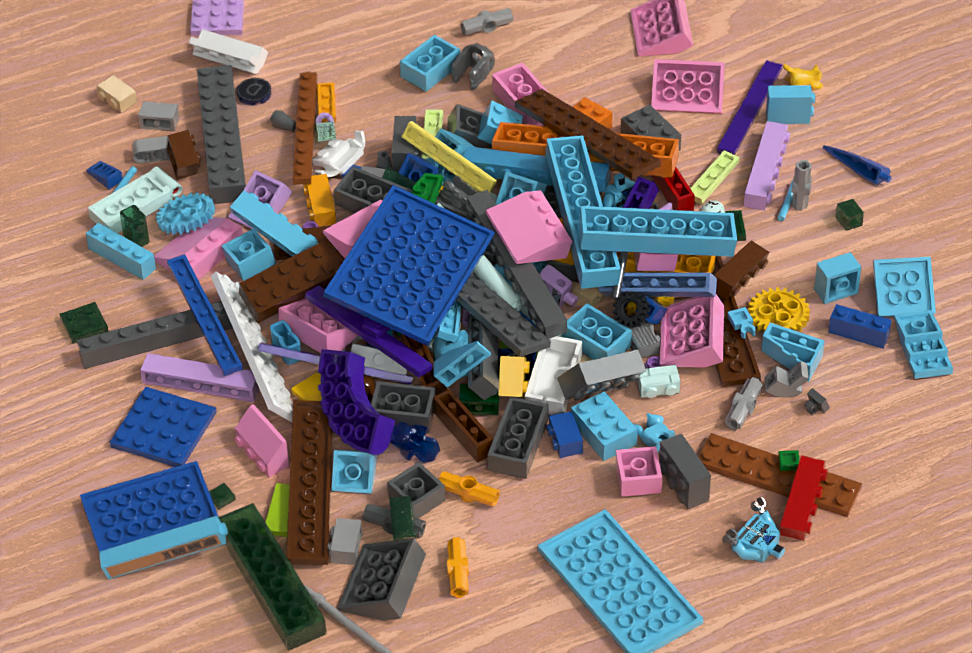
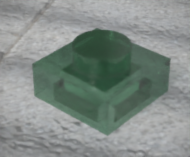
[209,483,236,509]

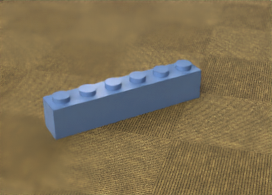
[599,273,717,297]

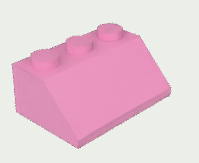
[234,404,289,477]

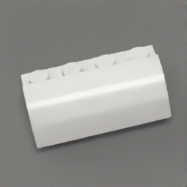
[189,29,268,74]

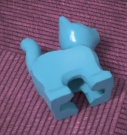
[634,413,675,453]

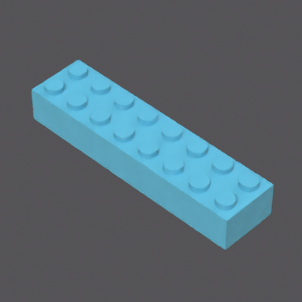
[578,206,737,257]

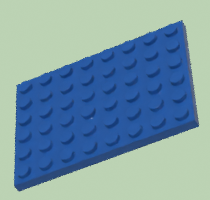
[323,185,495,346]

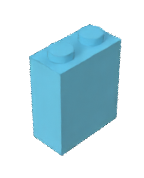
[766,85,815,124]

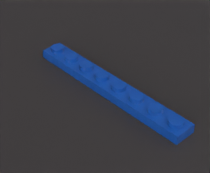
[167,254,243,376]

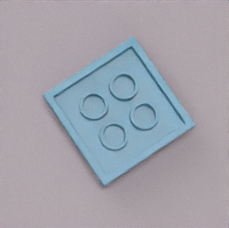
[873,257,936,317]

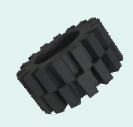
[613,291,651,327]

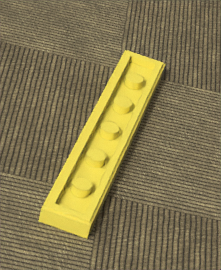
[402,121,497,193]

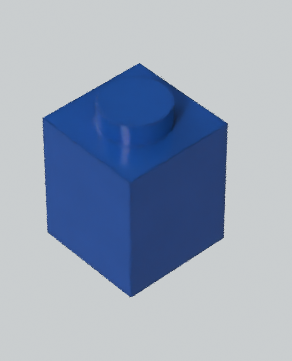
[635,296,668,324]

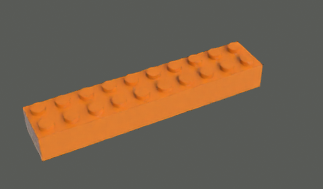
[492,122,679,178]

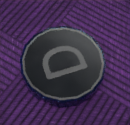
[237,78,272,106]

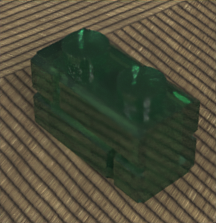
[120,205,150,247]
[389,496,416,540]

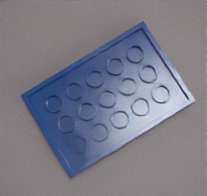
[80,461,220,554]

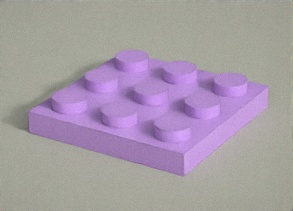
[191,0,244,36]

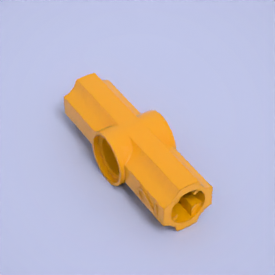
[439,471,500,507]
[447,537,469,598]

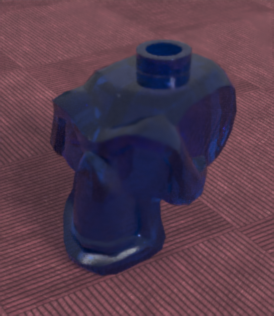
[390,422,440,463]

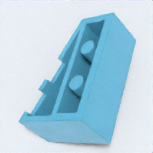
[762,323,825,382]

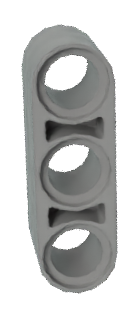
[132,136,170,163]

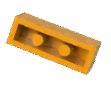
[303,174,337,227]

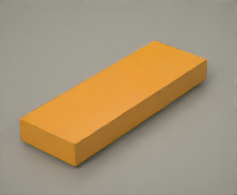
[317,82,336,123]

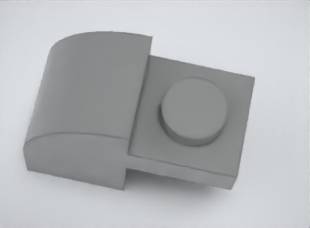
[764,361,808,397]

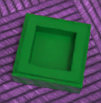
[778,450,800,471]

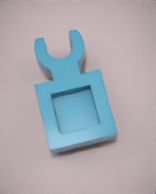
[727,307,755,339]

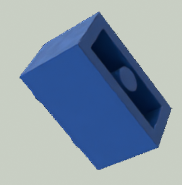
[546,411,583,458]

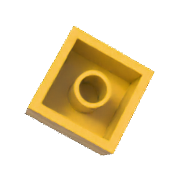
[498,356,530,397]

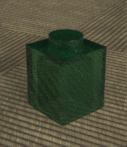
[315,121,336,141]
[835,199,864,231]

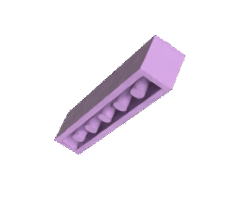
[744,121,790,210]
[140,353,259,402]

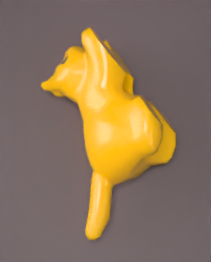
[783,64,823,90]

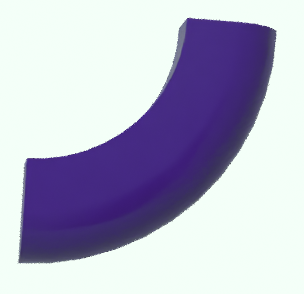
[318,349,395,455]

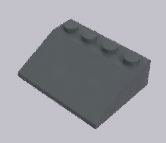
[337,538,426,620]

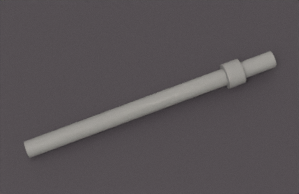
[301,585,392,653]

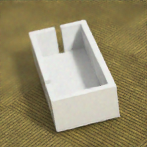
[525,336,582,415]

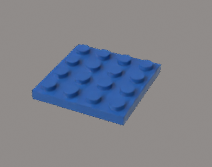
[110,387,217,467]

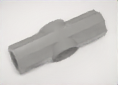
[460,8,513,36]
[792,160,812,211]
[725,377,763,431]

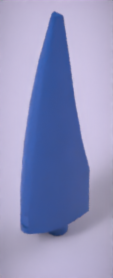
[823,145,892,185]

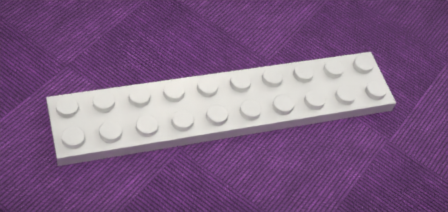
[211,272,293,422]

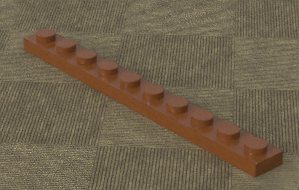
[293,72,318,185]

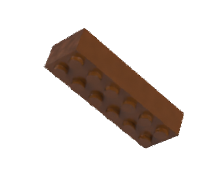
[239,239,345,323]

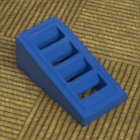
[86,161,123,189]

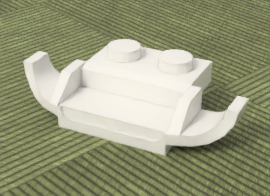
[313,130,365,177]

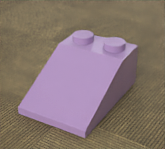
[228,170,292,229]

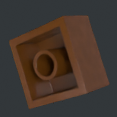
[166,130,201,180]

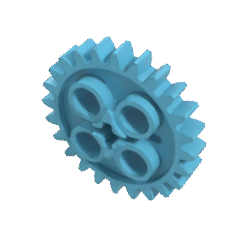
[156,192,216,235]

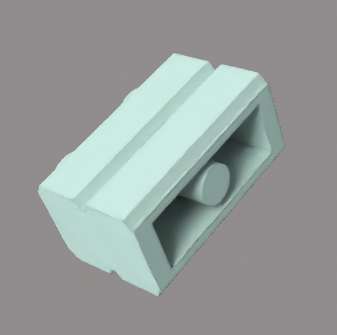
[637,365,680,398]

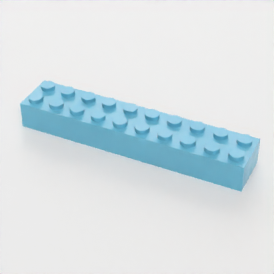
[545,135,621,289]

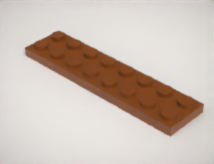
[698,433,862,517]

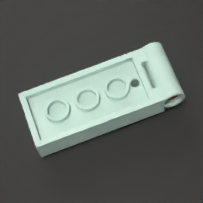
[88,167,183,233]

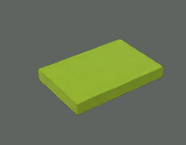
[264,483,290,537]

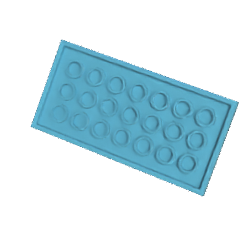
[538,509,704,653]

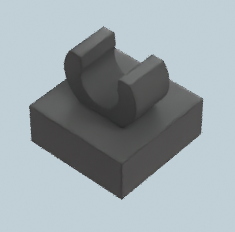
[805,388,830,415]

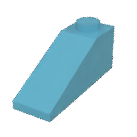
[434,341,491,387]

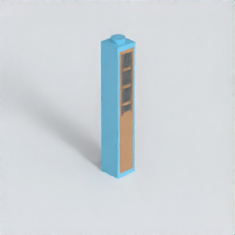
[100,516,228,580]

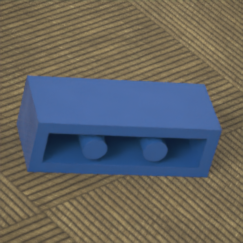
[828,304,892,349]

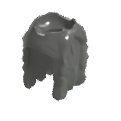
[452,43,495,90]
[436,175,480,212]

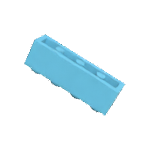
[86,223,156,280]

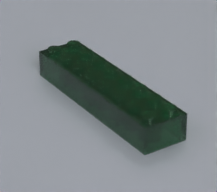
[218,503,326,651]

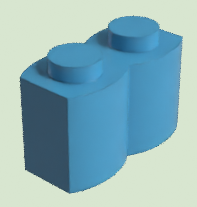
[270,320,301,365]

